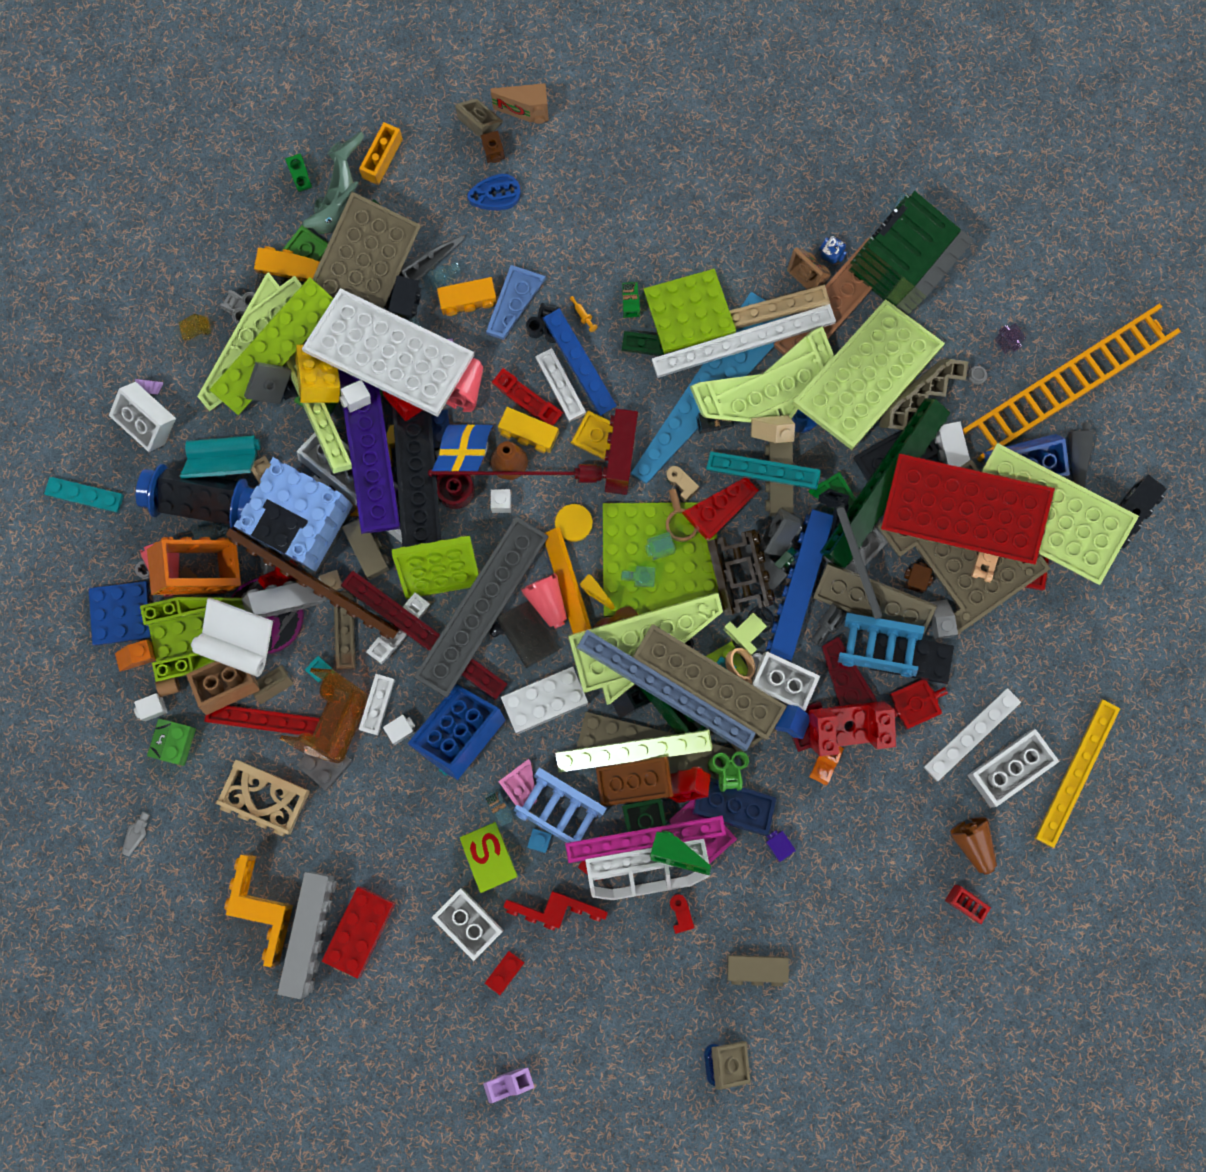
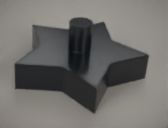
[284,380,298,400]

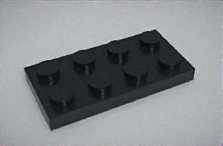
[854,430,938,482]
[870,633,954,684]

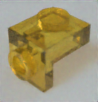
[178,314,211,340]

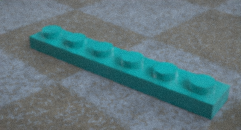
[706,451,821,490]

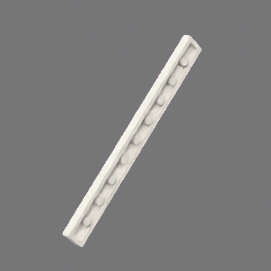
[652,304,836,378]

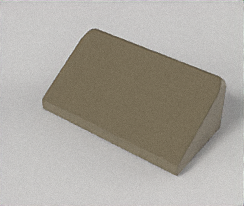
[253,665,294,704]

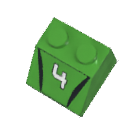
[147,718,196,766]

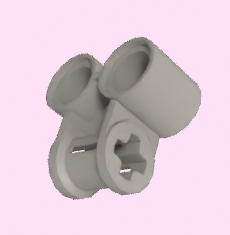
[219,290,255,325]

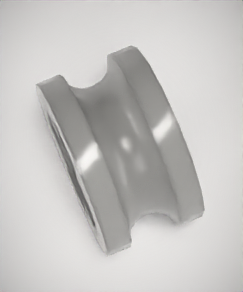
[135,561,149,579]

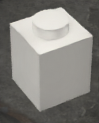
[339,380,371,413]
[491,489,511,513]
[134,693,168,721]
[383,715,415,745]

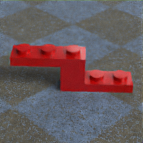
[503,891,608,931]

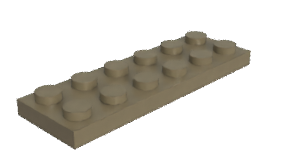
[813,562,937,638]

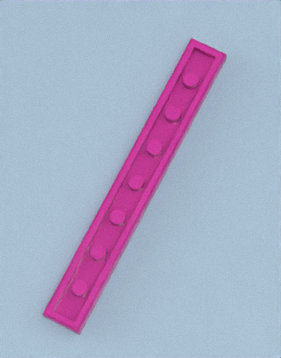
[565,816,726,863]

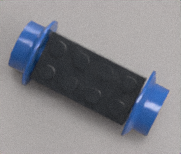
[135,464,255,530]

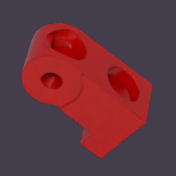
[669,894,694,934]

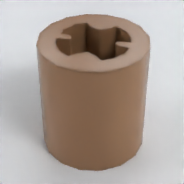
[156,677,181,697]

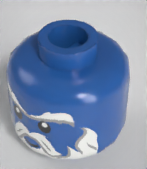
[819,236,847,264]

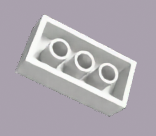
[501,667,588,735]
[967,729,1060,808]

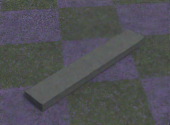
[836,505,882,619]

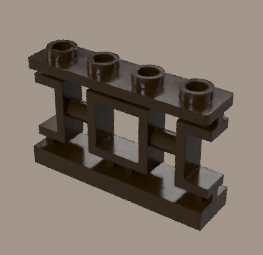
[707,529,775,616]

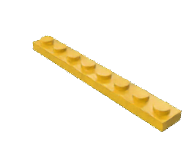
[1034,700,1120,848]

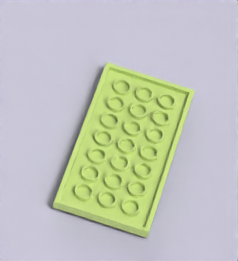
[792,299,945,450]
[981,443,1139,585]

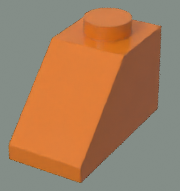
[115,639,156,672]

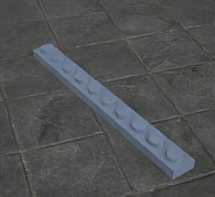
[576,630,756,751]

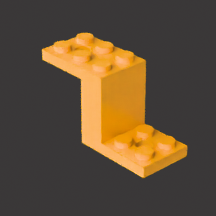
[224,854,293,968]

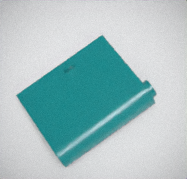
[180,435,261,479]

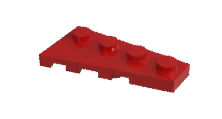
[682,478,759,541]

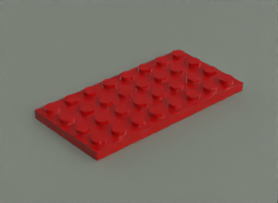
[881,454,1055,565]

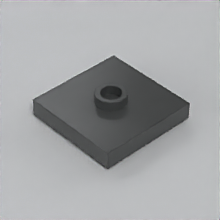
[244,362,292,404]

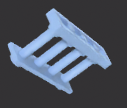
[513,767,607,843]

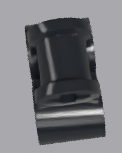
[526,303,560,343]

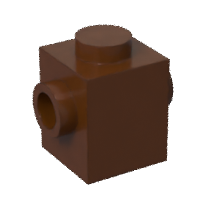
[480,131,505,163]
[904,562,933,594]

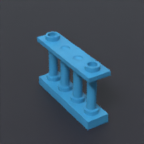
[838,613,925,677]

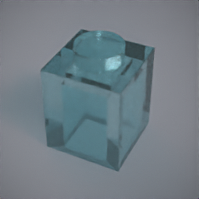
[645,532,675,560]

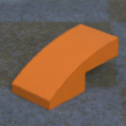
[809,746,844,786]

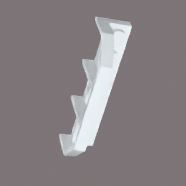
[585,839,710,900]

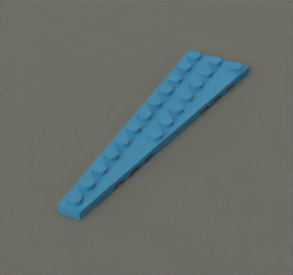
[631,292,790,484]

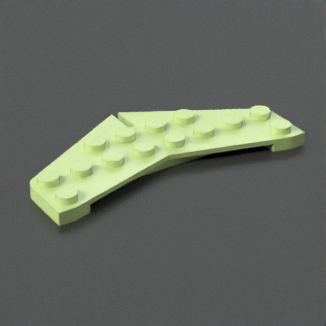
[690,326,834,423]

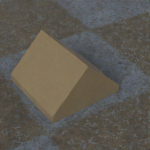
[455,98,503,138]

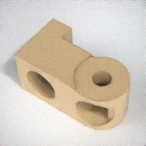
[666,466,699,503]

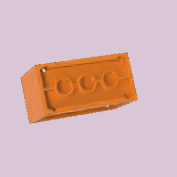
[147,537,241,595]

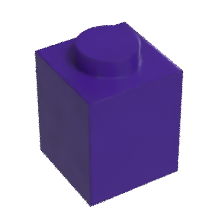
[765,830,796,862]

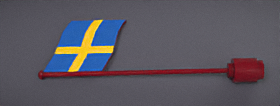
[428,425,602,483]

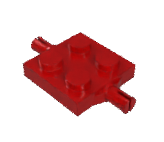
[889,680,948,730]

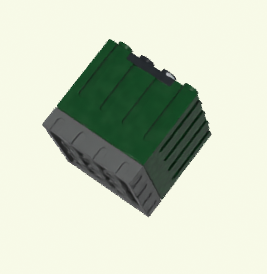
[848,191,973,315]

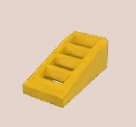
[580,574,615,610]

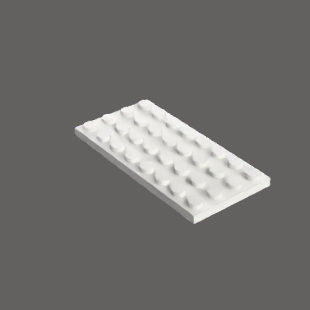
[302,288,474,417]

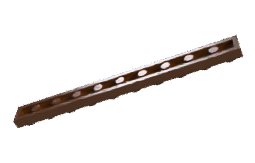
[226,527,399,639]

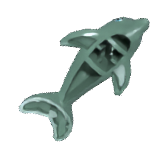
[302,131,364,234]

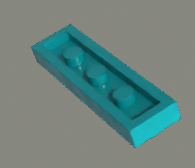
[44,476,124,513]

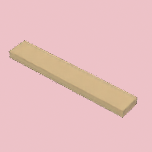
[730,285,830,329]

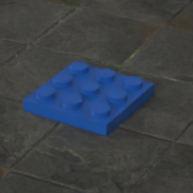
[89,581,151,646]

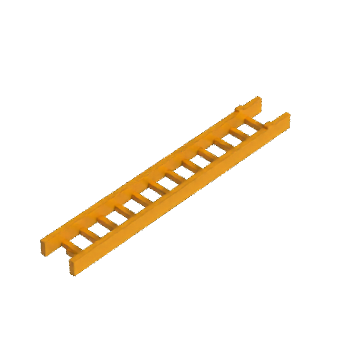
[962,303,1181,462]

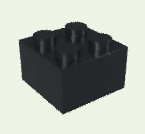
[389,276,422,322]

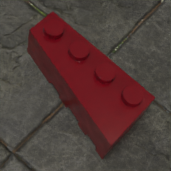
[602,408,638,495]

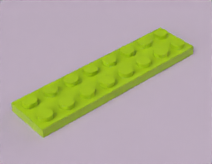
[209,277,334,415]

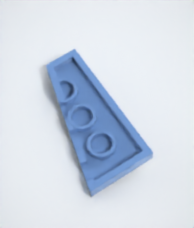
[486,265,546,340]

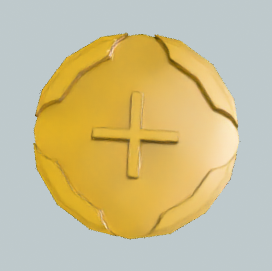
[555,504,593,542]

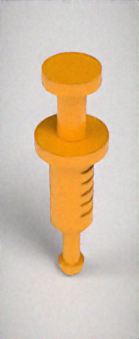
[570,296,598,332]

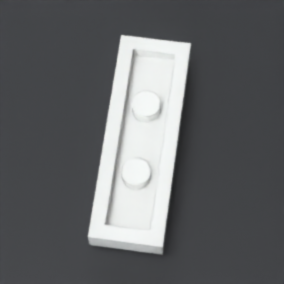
[359,674,395,735]

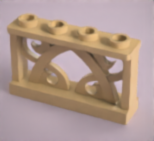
[216,760,310,837]

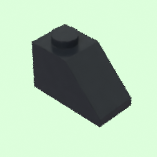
[612,687,651,719]

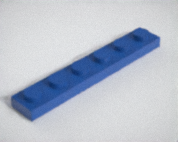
[543,308,617,416]

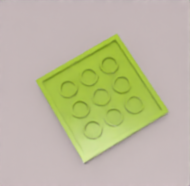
[643,269,736,354]
[392,536,479,599]

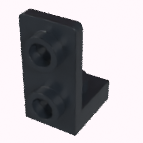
[818,488,849,534]

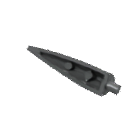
[399,236,464,280]
[1069,422,1093,488]

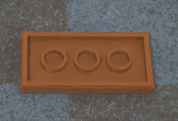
[596,757,673,807]

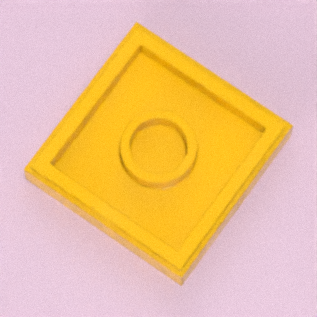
[571,410,613,460]

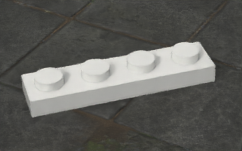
[535,348,586,423]

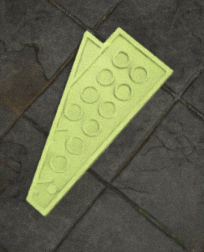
[197,272,302,411]
[568,592,723,705]

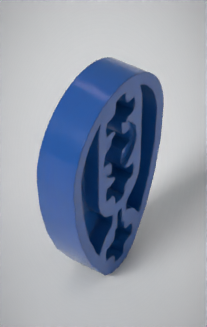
[468,174,521,210]

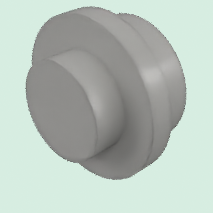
[968,366,987,385]

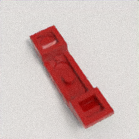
[492,368,563,426]

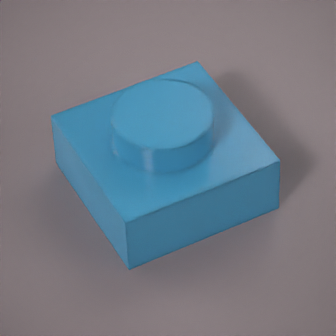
[527,829,552,853]

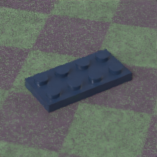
[692,777,776,836]

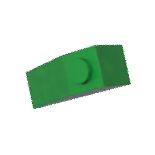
[650,831,711,876]

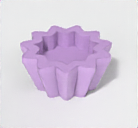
[135,379,163,394]

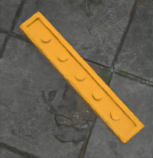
[544,528,592,634]

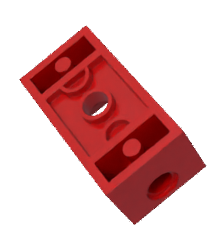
[809,701,896,757]

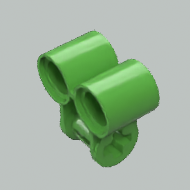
[708,751,749,792]

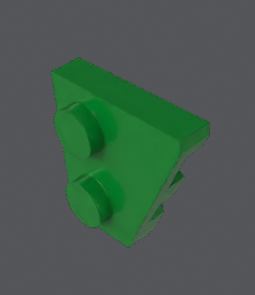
[808,472,856,512]

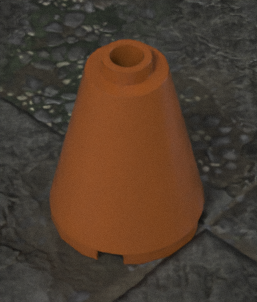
[490,441,528,480]
[950,817,997,875]

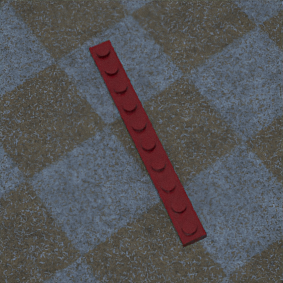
[341,570,507,701]

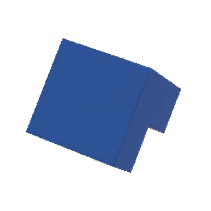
[774,704,810,739]

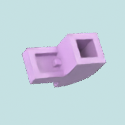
[483,1068,534,1103]

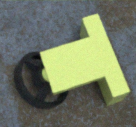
[723,606,774,655]

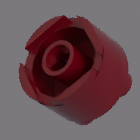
[436,475,475,509]

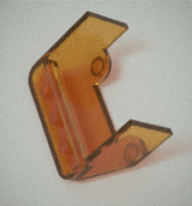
[280,668,368,763]

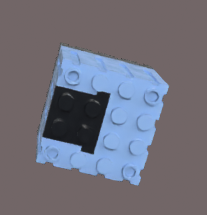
[234,457,356,574]

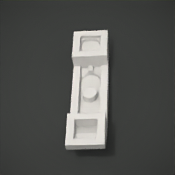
[366,593,430,664]

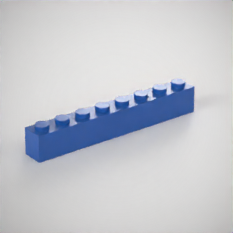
[765,509,833,662]

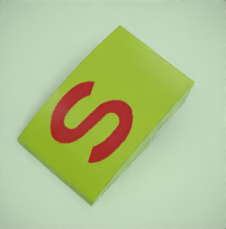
[460,822,518,893]

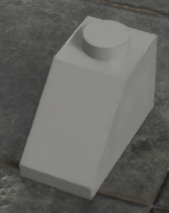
[930,599,958,640]

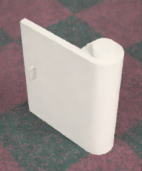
[191,597,273,677]

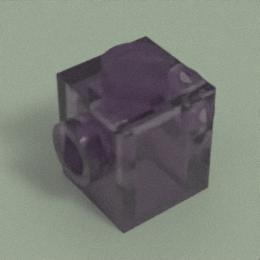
[995,323,1026,354]

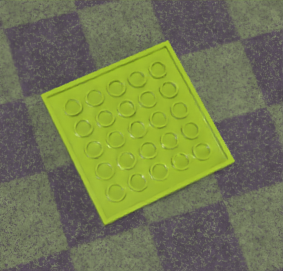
[603,502,718,617]

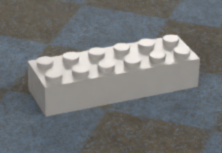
[277,872,337,999]

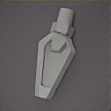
[121,811,150,856]

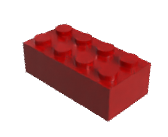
[322,886,396,979]

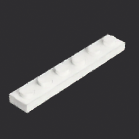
[923,688,1021,781]

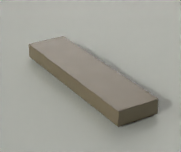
[334,592,356,670]

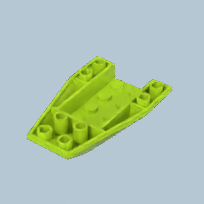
[140,597,245,682]

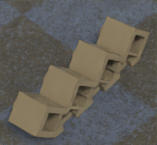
[879,359,968,430]

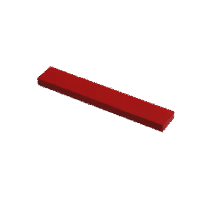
[204,705,323,738]

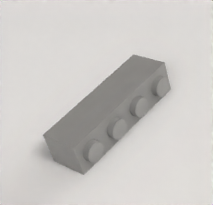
[242,577,327,618]

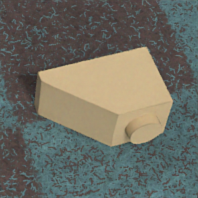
[751,415,795,443]

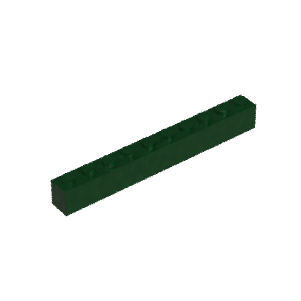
[820,398,950,568]

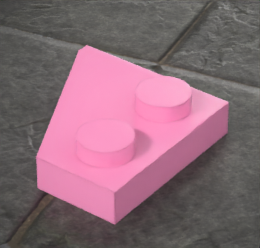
[498,759,538,807]

